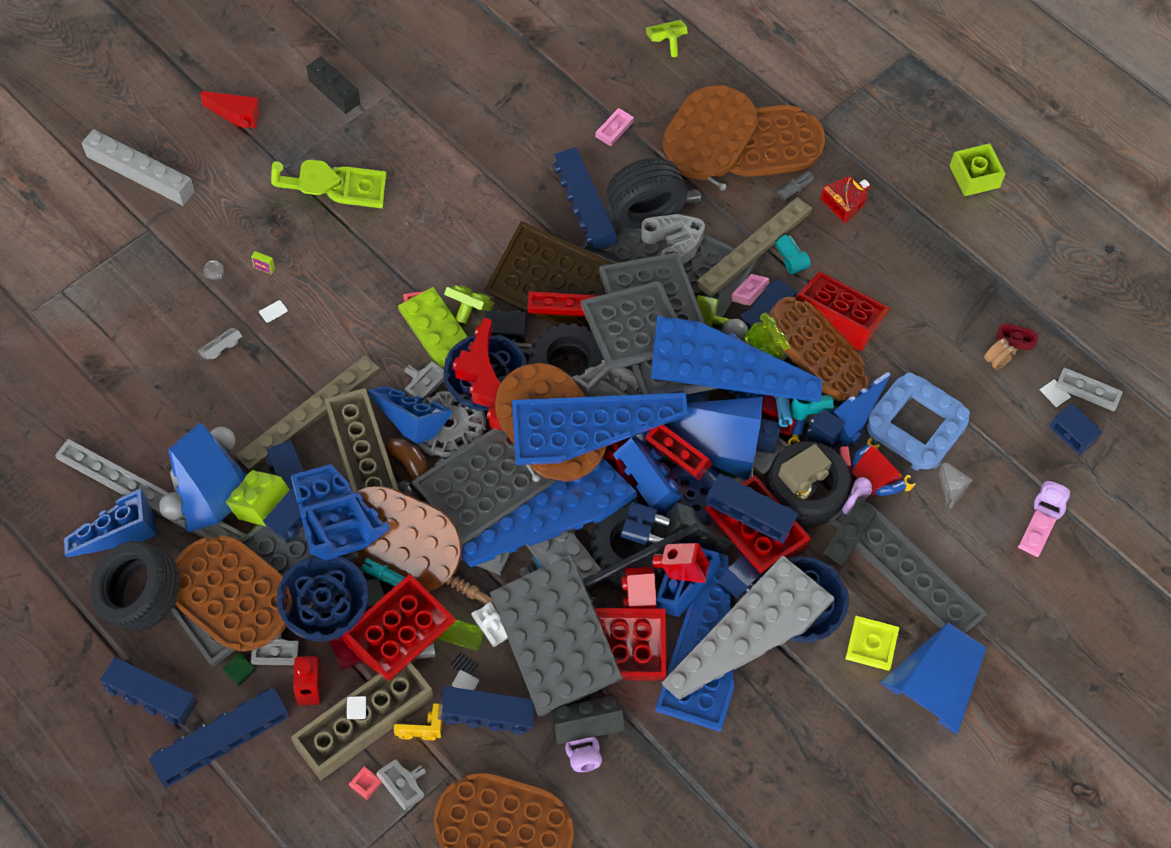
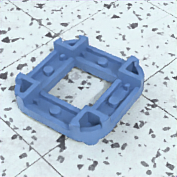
[866,373,970,471]

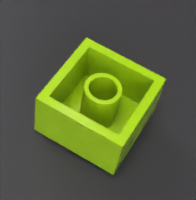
[950,143,1005,196]
[225,470,290,526]

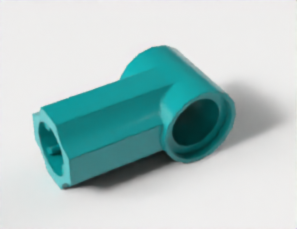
[775,235,811,275]
[790,395,834,420]

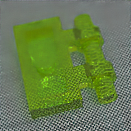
[744,312,790,359]

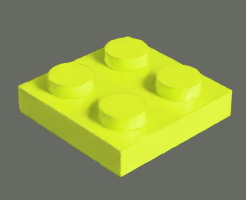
[845,616,899,671]

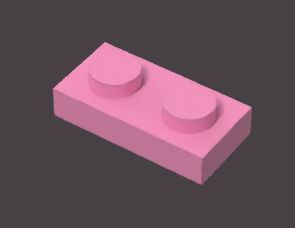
[595,108,634,146]
[732,274,769,306]
[1018,510,1056,557]

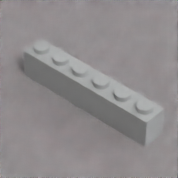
[82,129,195,206]

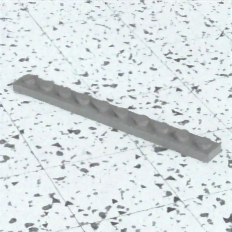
[55,439,246,541]

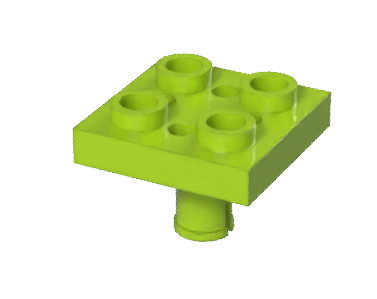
[444,285,495,324]

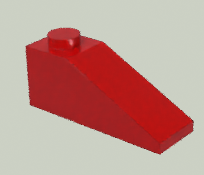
[200,91,260,128]

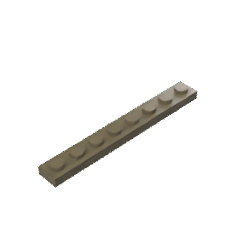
[696,197,812,297]
[235,355,380,473]

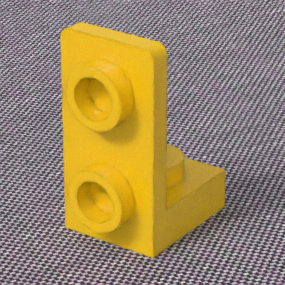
[394,704,443,741]

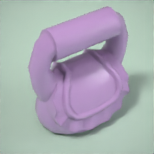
[842,477,872,514]
[1034,481,1070,520]
[565,737,602,772]

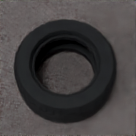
[607,158,687,229]
[766,441,851,527]
[90,541,180,631]

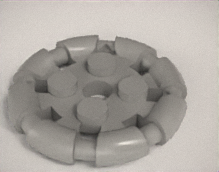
[417,391,487,459]

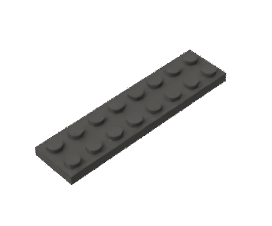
[829,499,987,635]

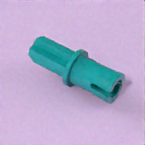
[361,558,405,587]

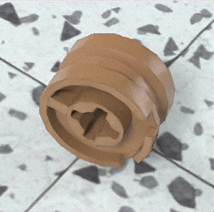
[984,338,1017,370]

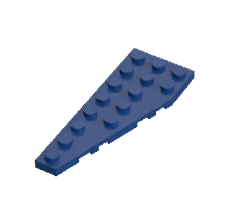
[651,316,822,402]
[512,393,688,465]
[461,458,637,567]
[655,549,734,732]

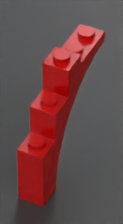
[453,318,504,431]

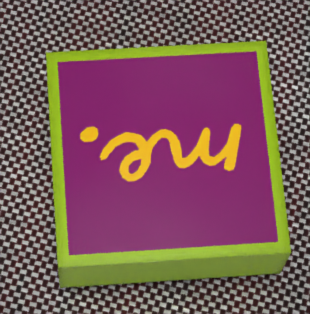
[251,251,275,275]

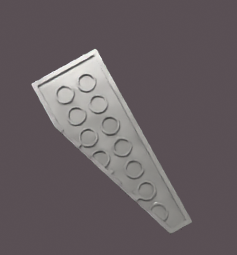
[662,556,834,700]

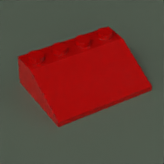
[796,271,890,351]
[705,475,811,574]
[343,574,456,682]
[594,608,666,681]

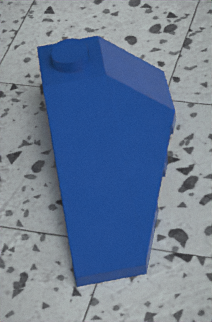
[833,372,891,447]
[367,386,452,443]
[64,489,157,557]

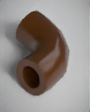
[384,437,430,482]

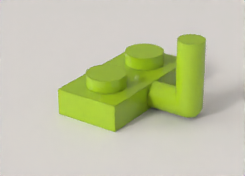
[646,20,688,57]
[697,295,731,328]

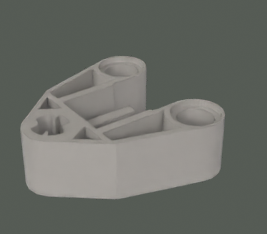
[641,214,705,265]

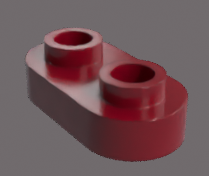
[996,324,1038,350]

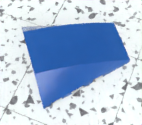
[670,397,762,480]
[168,423,246,532]
[291,464,391,560]
[880,623,986,734]

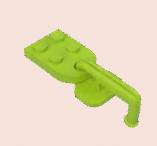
[271,160,386,208]

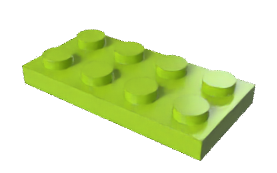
[398,287,467,369]

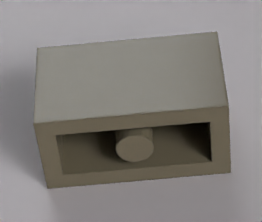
[778,444,832,494]

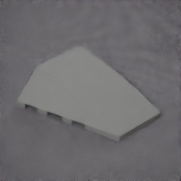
[572,360,641,397]

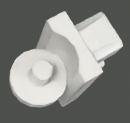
[472,602,508,647]

